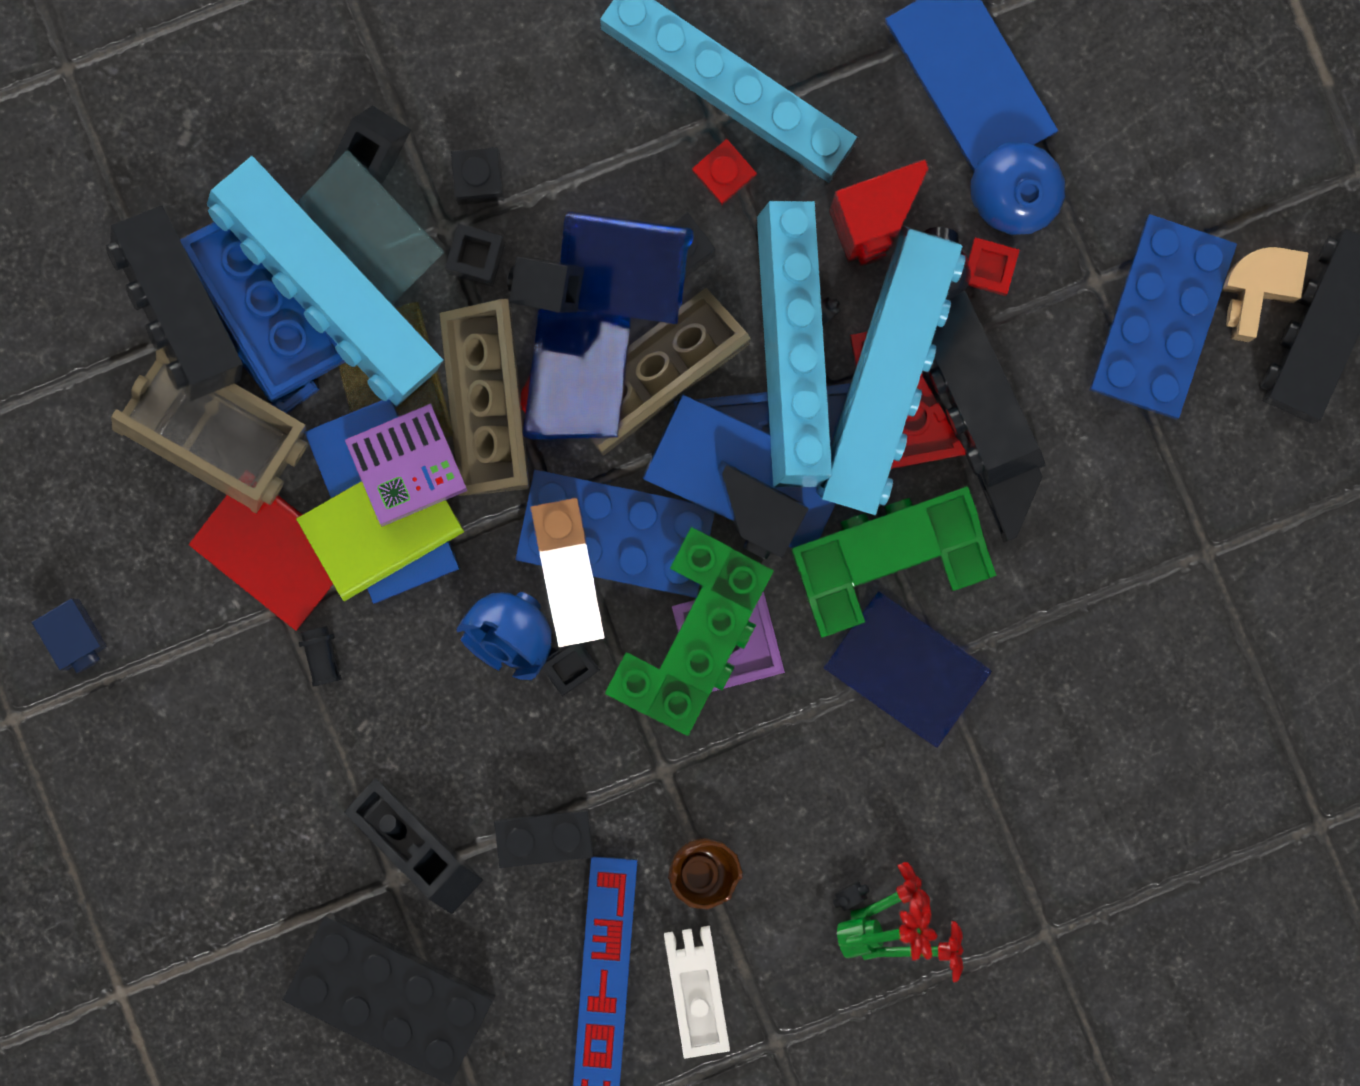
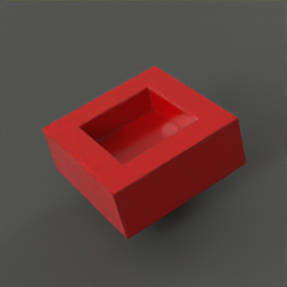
[692,139,757,205]
[968,237,1020,296]

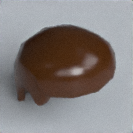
[668,838,743,910]

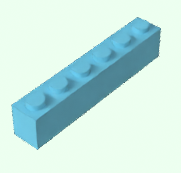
[600,0,857,183]
[207,156,443,407]
[757,201,832,487]
[816,226,965,515]

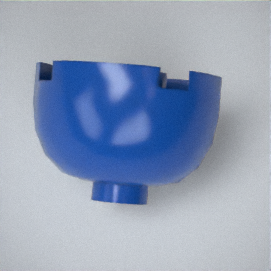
[971,142,1065,235]
[457,592,552,680]

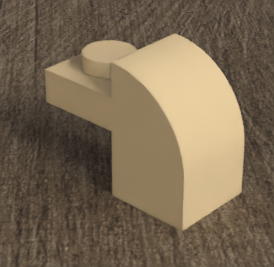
[1222,247,1308,342]

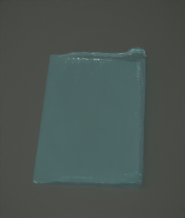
[296,150,444,305]

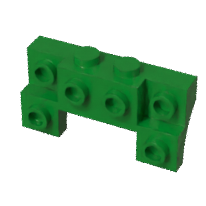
[791,486,997,638]
[605,527,774,736]

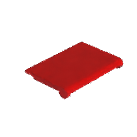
[188,470,333,631]

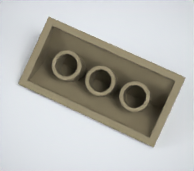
[562,288,751,456]
[440,299,530,496]

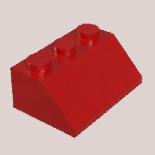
[829,160,928,266]

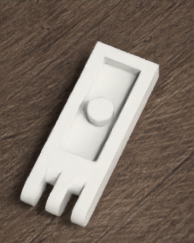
[664,926,730,1059]

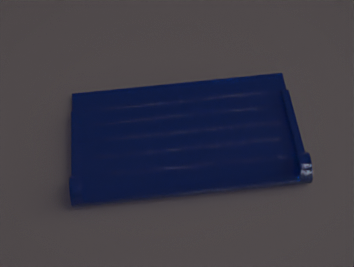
[560,212,693,324]
[523,309,632,439]
[824,591,992,748]

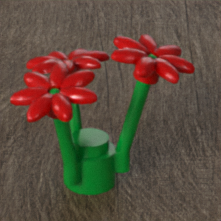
[837,862,964,982]

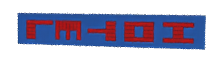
[573,856,637,1086]

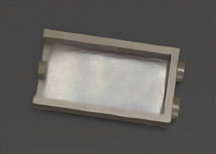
[111,348,308,514]

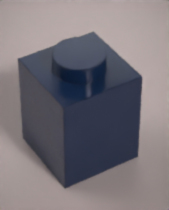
[31,598,107,674]

